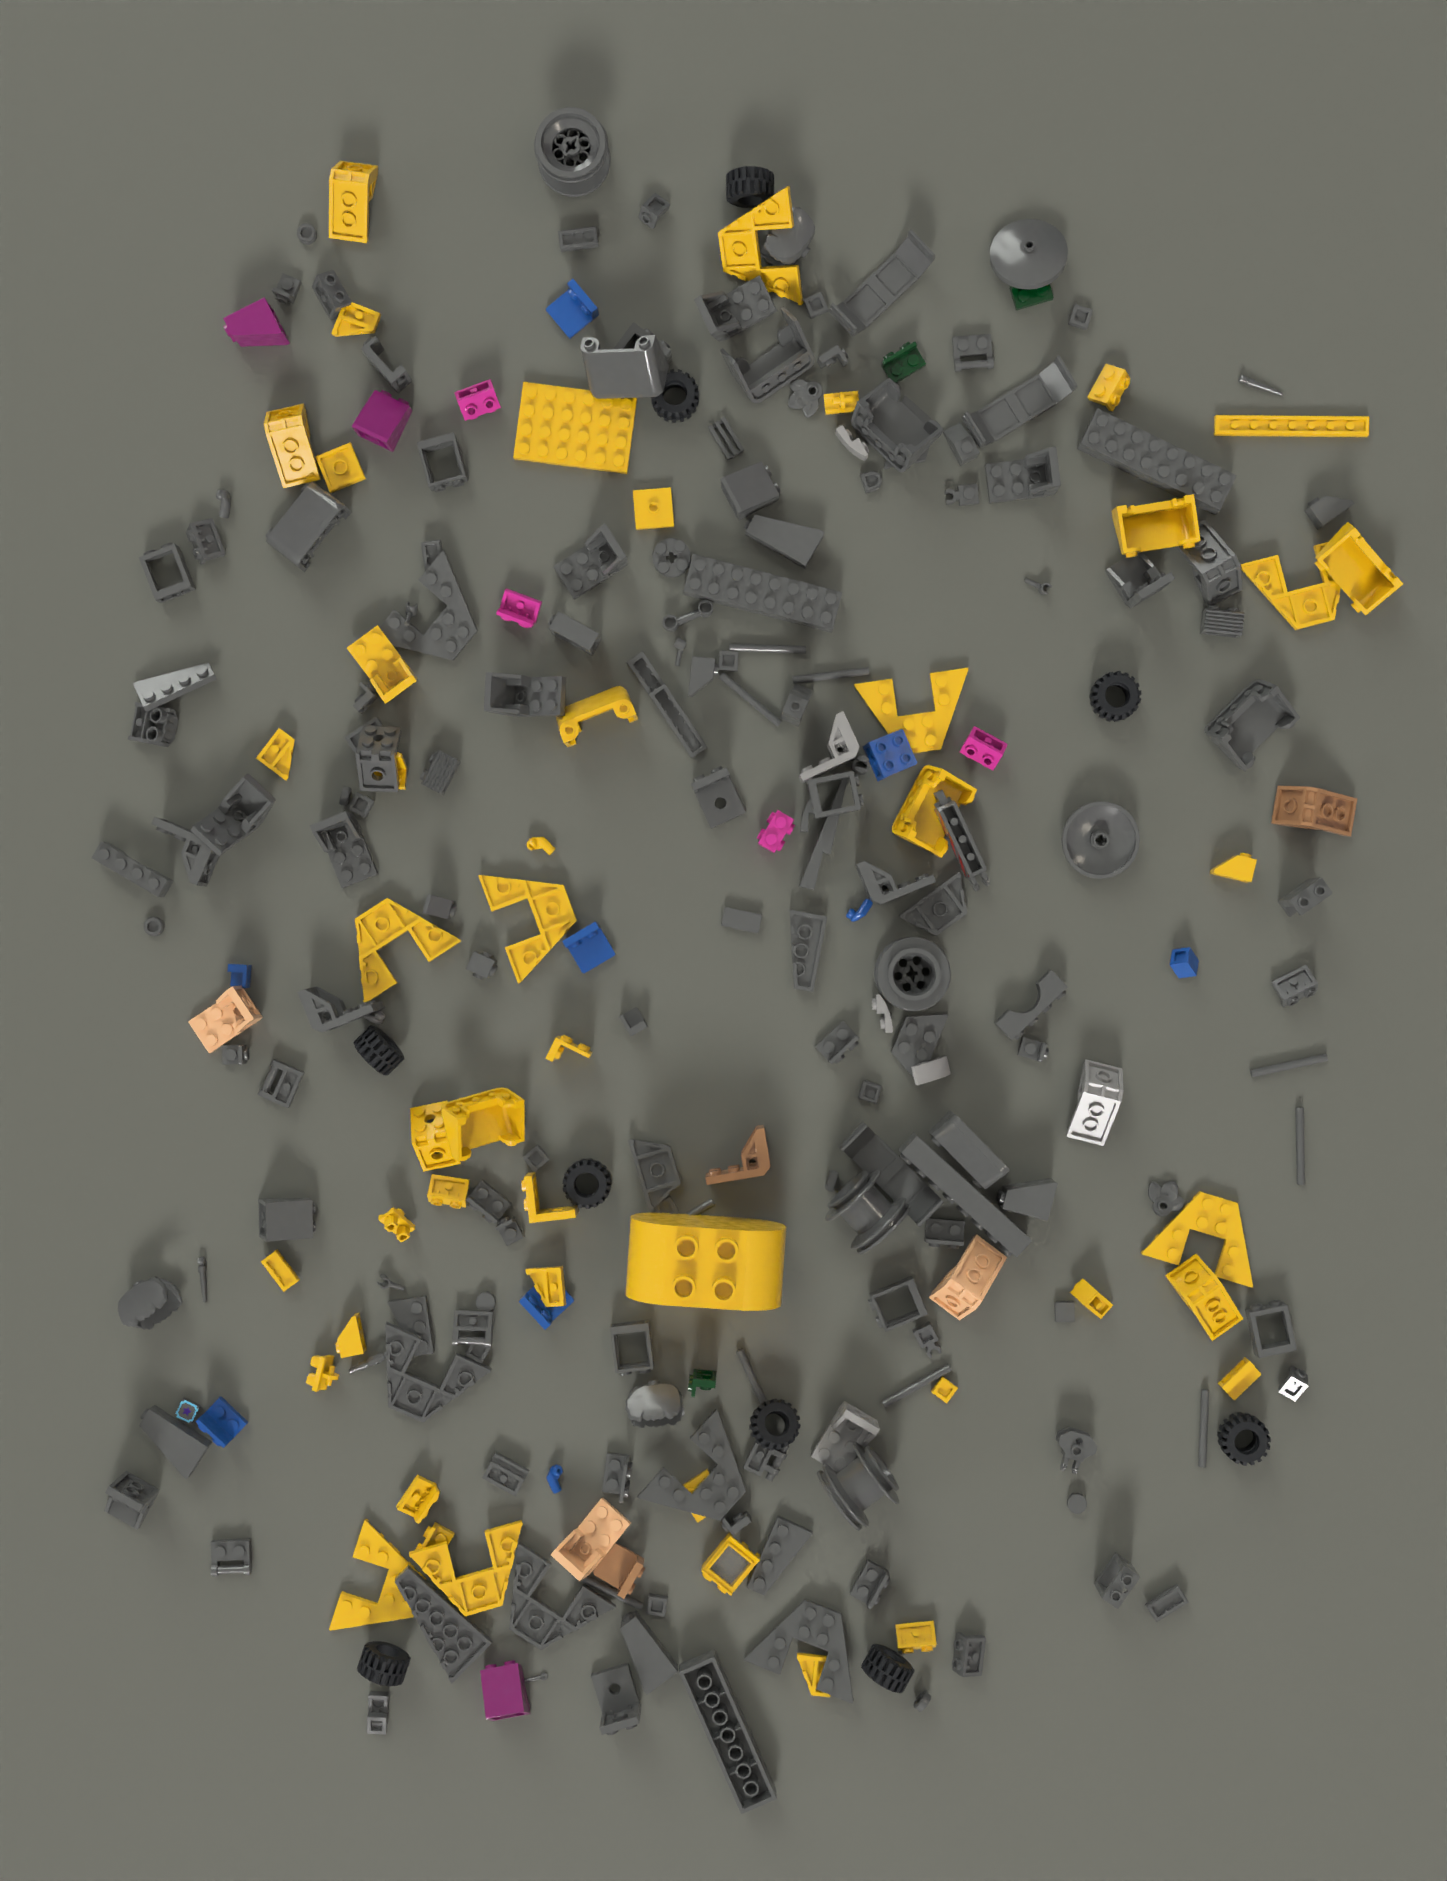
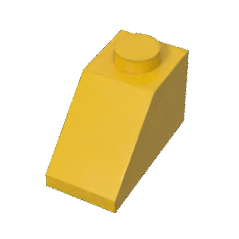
[1210,853,1257,883]
[1070,1278,1113,1319]
[335,1313,367,1358]

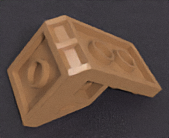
[1271,786,1357,837]
[705,1125,771,1185]

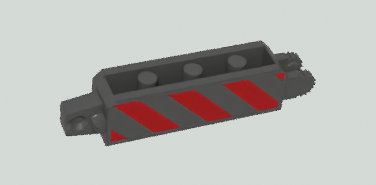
[933,789,990,891]

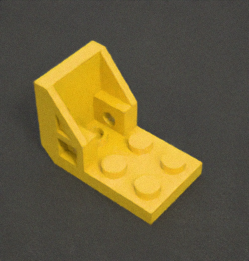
[329,161,378,243]
[264,403,321,488]
[347,625,417,704]
[1165,1254,1243,1341]

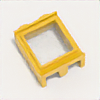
[701,1531,760,1596]

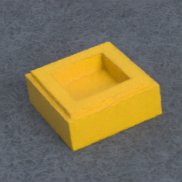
[931,1376,958,1403]

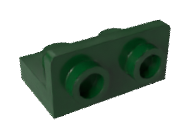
[1010,284,1054,310]
[881,341,926,383]
[688,1369,717,1398]

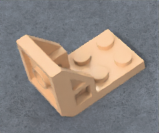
[188,986,263,1053]
[929,1234,1007,1321]
[551,1498,631,1581]

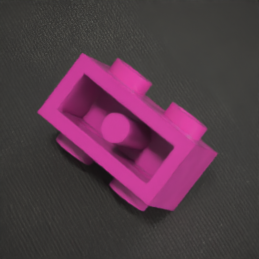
[454,379,501,421]
[960,726,1008,770]
[757,810,795,853]

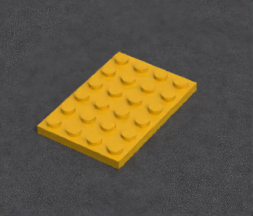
[513,382,637,474]

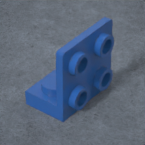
[546,279,599,339]
[863,729,917,781]
[562,921,616,973]
[519,1286,574,1330]
[196,1396,248,1448]

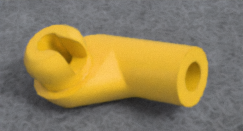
[527,837,556,855]

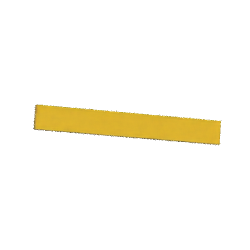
[1214,415,1369,437]

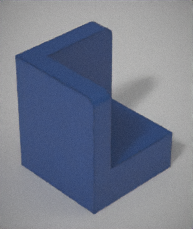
[1170,947,1199,978]
[227,964,252,988]

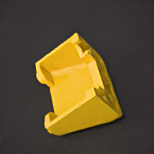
[1111,494,1201,558]
[1314,522,1403,615]
[556,686,638,747]
[891,765,977,858]
[441,1088,525,1161]

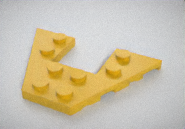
[718,186,803,305]
[1241,542,1341,630]
[854,668,968,754]
[478,875,577,983]
[355,898,461,1003]
[1141,1191,1253,1288]
[329,1519,426,1631]
[409,1520,523,1616]

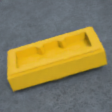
[261,1249,300,1292]

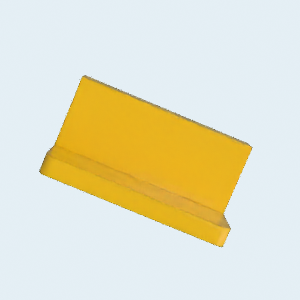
[1217,1357,1261,1400]

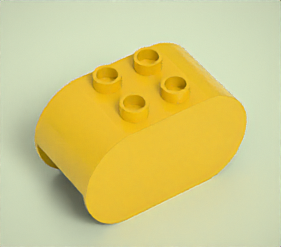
[625,1212,787,1311]

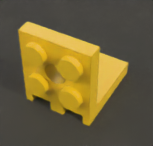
[410,1100,461,1172]
[521,1172,579,1223]

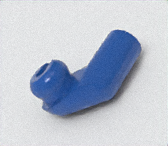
[846,899,873,922]
[546,1464,563,1494]

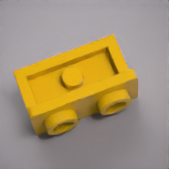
[1088,364,1130,412]
[396,1474,440,1524]

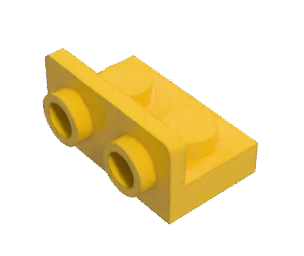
[427,1174,470,1209]
[415,1522,455,1550]
[895,1621,937,1654]

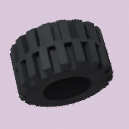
[726,166,774,208]
[651,369,699,423]
[1089,671,1142,722]
[353,1025,404,1076]
[562,1158,612,1209]
[749,1399,801,1450]
[1217,1412,1271,1466]
[357,1641,411,1686]
[861,1644,915,1693]

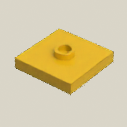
[315,442,366,493]
[633,487,674,530]

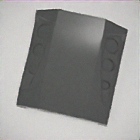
[128,702,178,747]

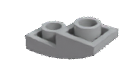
[835,425,869,461]
[872,994,893,1033]
[911,1056,951,1085]

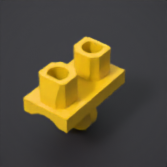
[824,391,859,415]
[378,1207,415,1242]
[306,1355,339,1392]

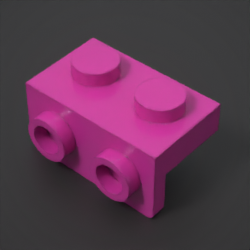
[496,589,542,628]

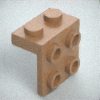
[593,1543,645,1599]

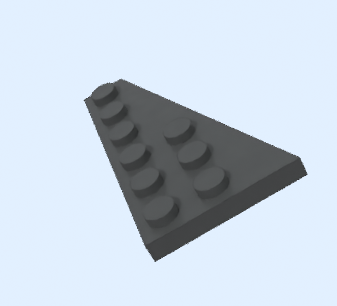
[394,1565,492,1684]

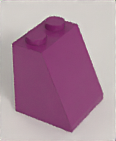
[223,297,290,347]
[352,390,412,452]
[480,1660,531,1721]

